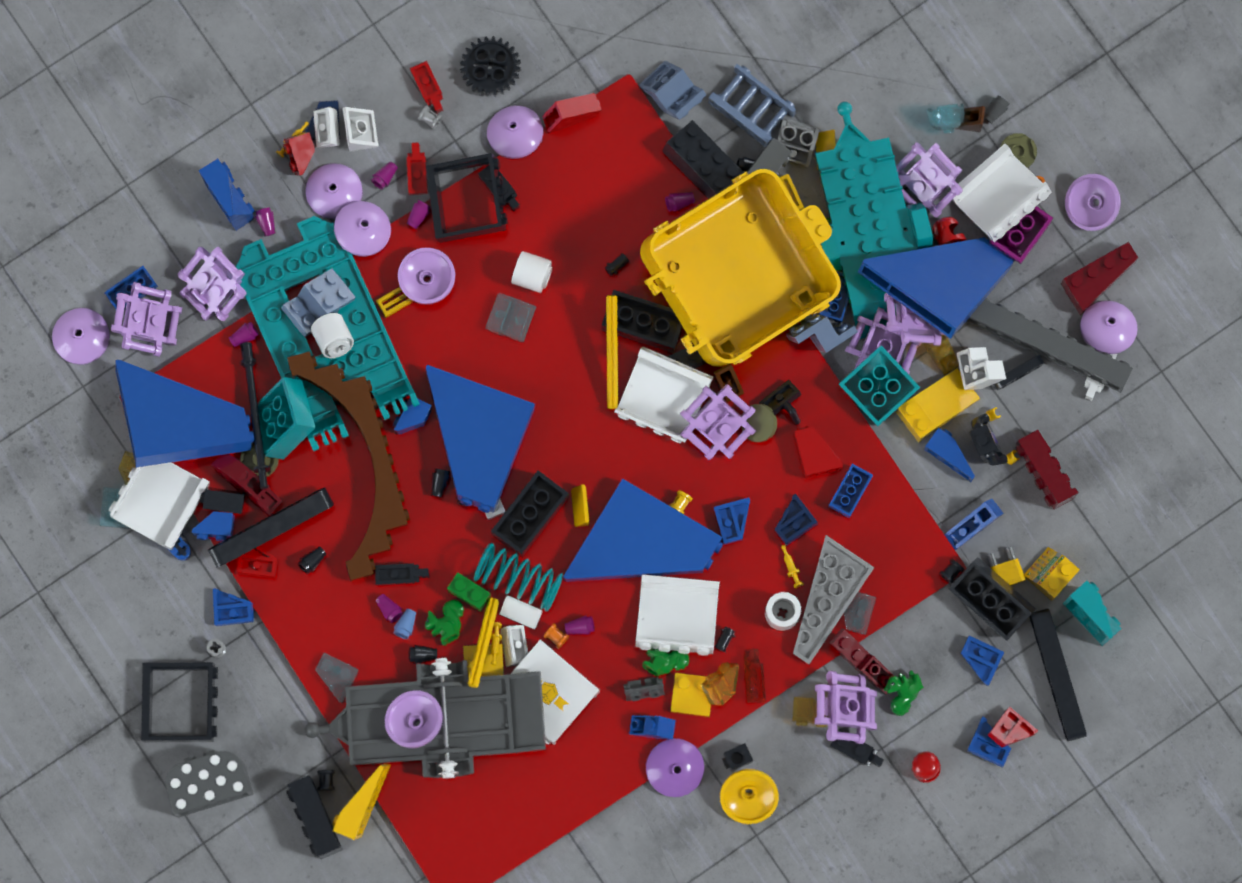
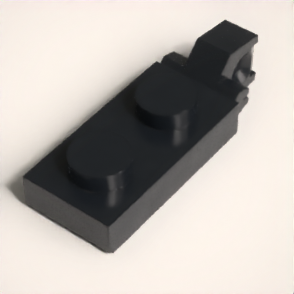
[477,165,520,211]
[375,563,429,586]
[830,729,884,767]

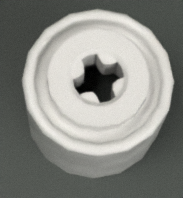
[511,251,552,293]
[311,313,354,358]
[765,592,801,631]

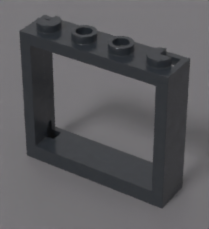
[426,153,508,243]
[141,662,218,742]

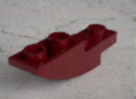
[211,454,283,516]
[829,628,893,694]

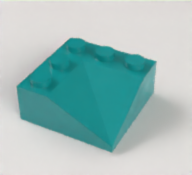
[839,345,921,426]
[257,377,315,460]
[1063,580,1122,646]

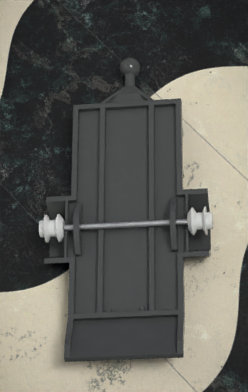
[305,658,546,779]

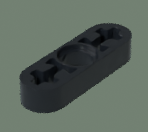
[994,355,1045,391]

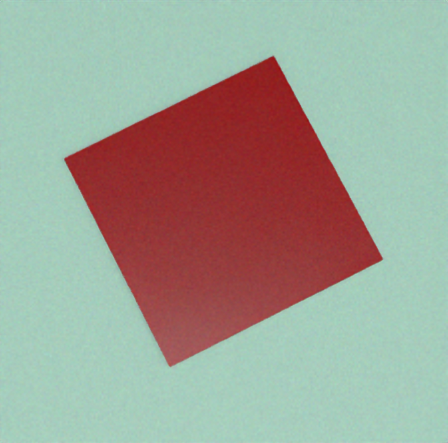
[120,74,967,883]

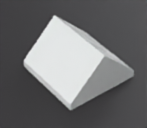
[343,107,378,151]

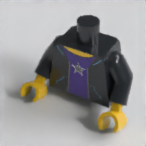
[969,407,1020,466]

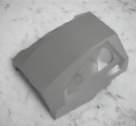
[777,119,820,168]

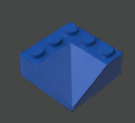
[199,158,255,231]

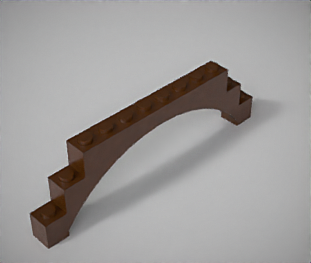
[287,351,410,581]

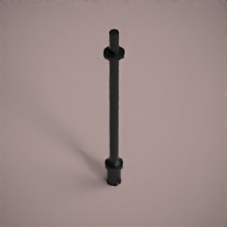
[240,342,270,489]

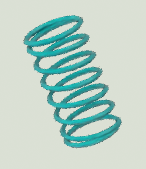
[474,543,563,612]

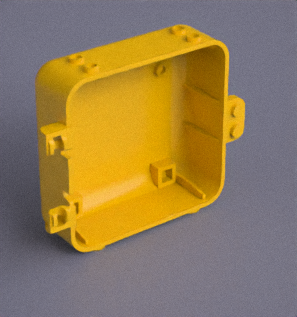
[640,169,841,366]

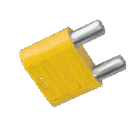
[987,547,1026,586]

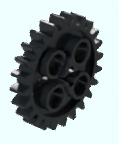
[460,36,521,97]

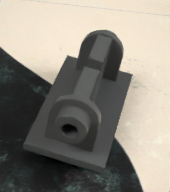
[624,677,665,701]

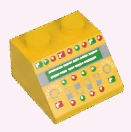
[1024,547,1080,601]

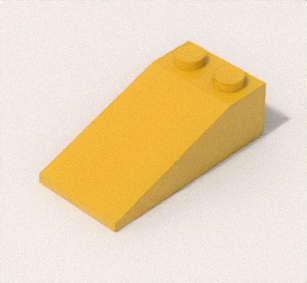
[896,368,980,443]
[332,763,391,840]

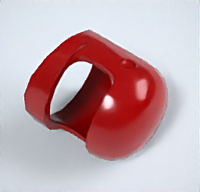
[932,217,966,246]
[912,751,941,783]

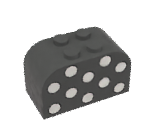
[166,750,254,817]

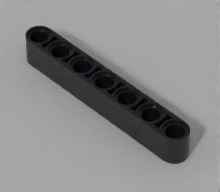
[208,487,334,567]
[1029,608,1087,742]

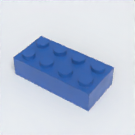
[104,266,158,310]
[820,271,849,323]
[828,464,873,518]

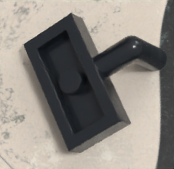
[759,380,801,425]

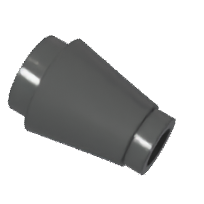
[984,95,1010,124]

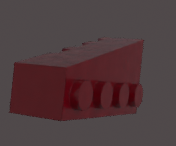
[1061,242,1138,316]
[1015,430,1079,510]

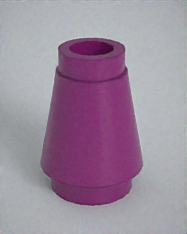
[371,161,398,190]
[665,192,695,212]
[407,200,431,229]
[255,207,276,237]
[229,322,259,347]
[376,594,403,623]
[565,615,595,634]

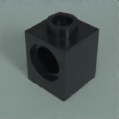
[722,743,753,772]

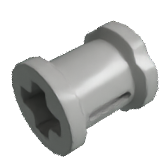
[418,106,443,130]
[207,639,226,658]

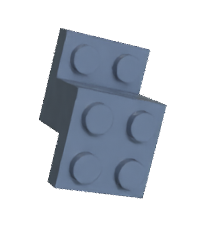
[638,61,706,120]
[281,269,356,337]
[786,314,858,353]

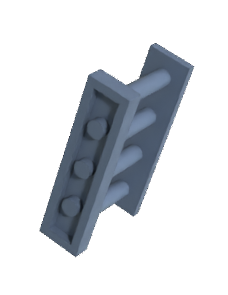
[708,64,796,147]

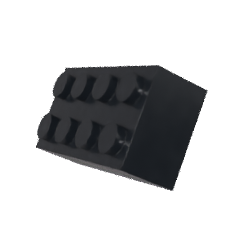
[662,120,744,199]
[601,290,683,353]
[491,471,569,558]
[949,557,1036,641]
[286,775,343,860]

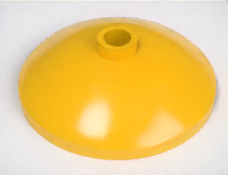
[720,769,779,824]

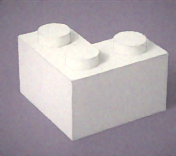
[956,347,1006,390]

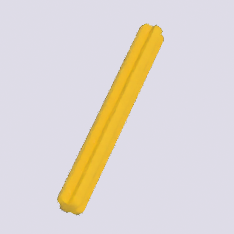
[468,598,499,688]

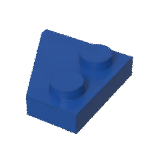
[714,498,750,545]
[213,588,254,626]
[960,636,1004,686]
[967,717,1011,768]

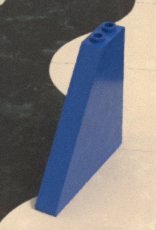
[858,237,1015,339]
[115,360,254,468]
[426,365,535,513]
[563,479,723,582]

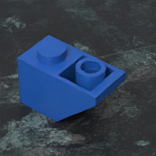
[393,398,433,435]
[192,512,235,541]
[629,715,676,739]

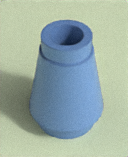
[394,609,417,639]

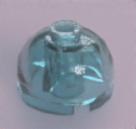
[926,104,965,134]

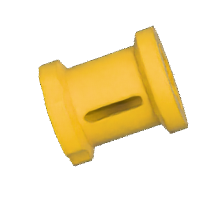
[669,490,693,514]

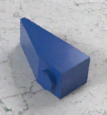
[924,428,975,482]
[944,499,1004,550]

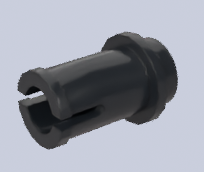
[605,253,630,276]
[714,626,735,652]

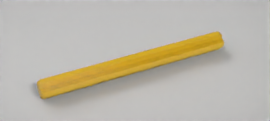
[606,295,618,409]

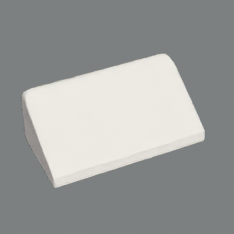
[313,107,340,148]
[499,595,543,630]
[500,625,528,667]

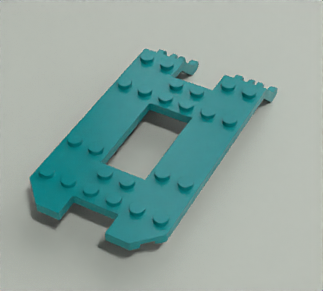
[236,216,420,451]

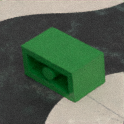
[447,572,491,612]

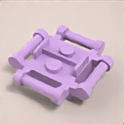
[896,142,963,217]
[178,246,247,321]
[111,282,182,357]
[884,293,945,346]
[845,307,922,374]
[680,384,756,460]
[815,671,877,744]

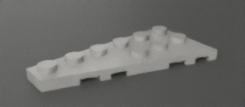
[793,535,874,664]

